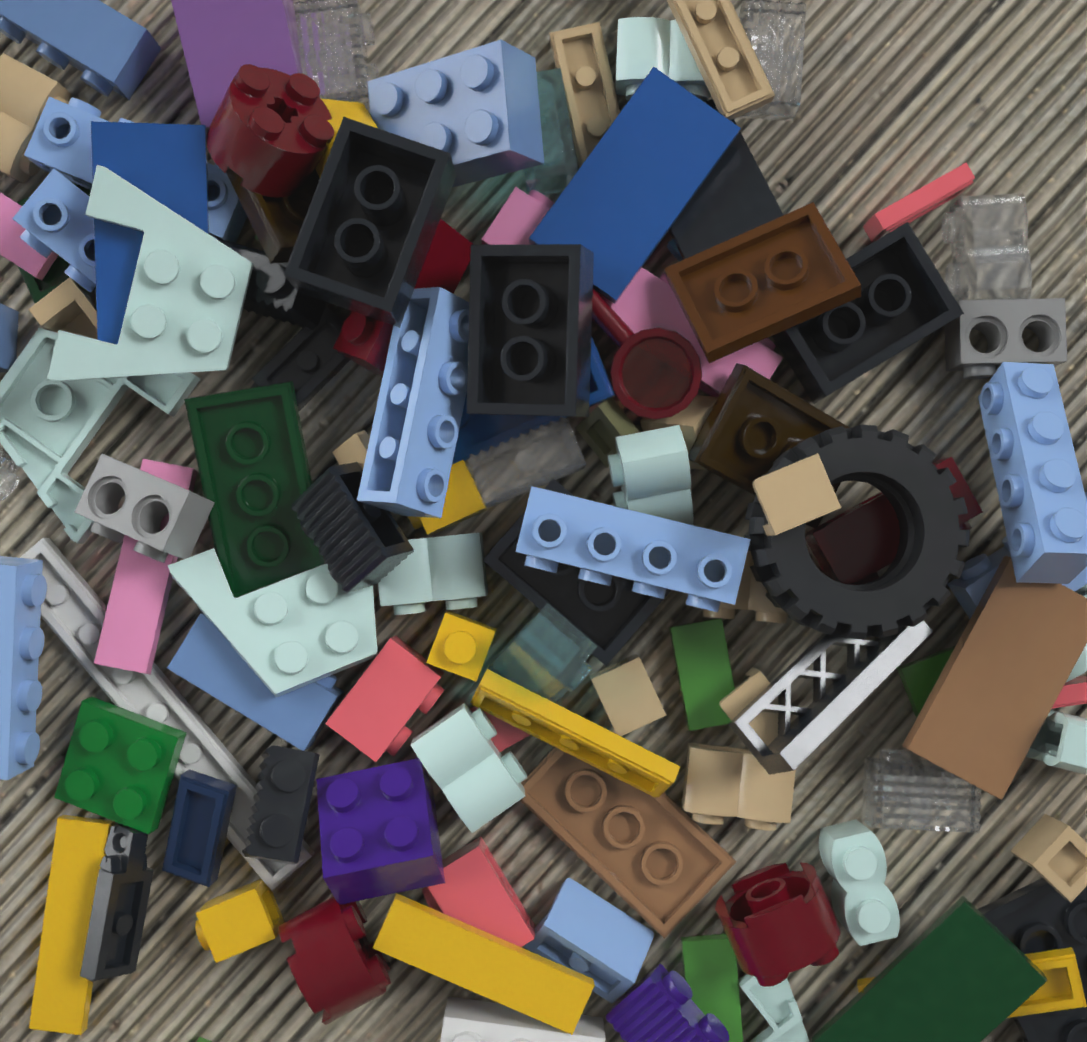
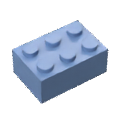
[367,39,544,187]

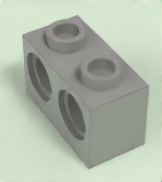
[944,298,1067,379]
[74,454,215,563]

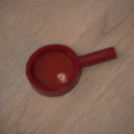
[592,288,702,419]

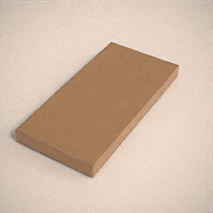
[902,556,1087,800]
[520,715,736,939]

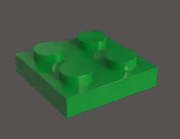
[54,696,187,835]

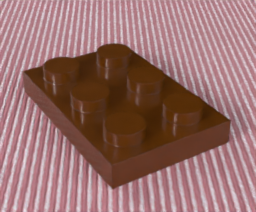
[664,202,861,363]

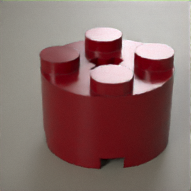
[206,64,334,198]
[715,862,841,987]
[279,896,391,1025]

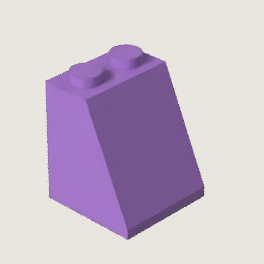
[171,0,305,128]

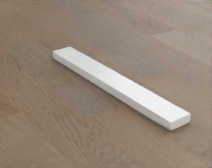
[20,538,315,891]

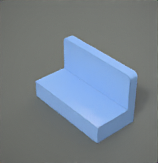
[524,878,654,1004]

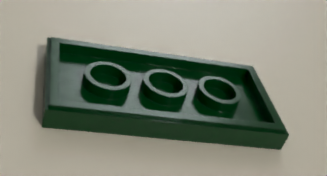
[184,381,326,598]
[812,896,1047,1042]

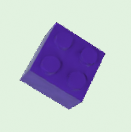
[316,758,445,905]

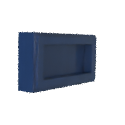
[162,769,237,887]

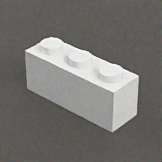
[440,996,606,1042]

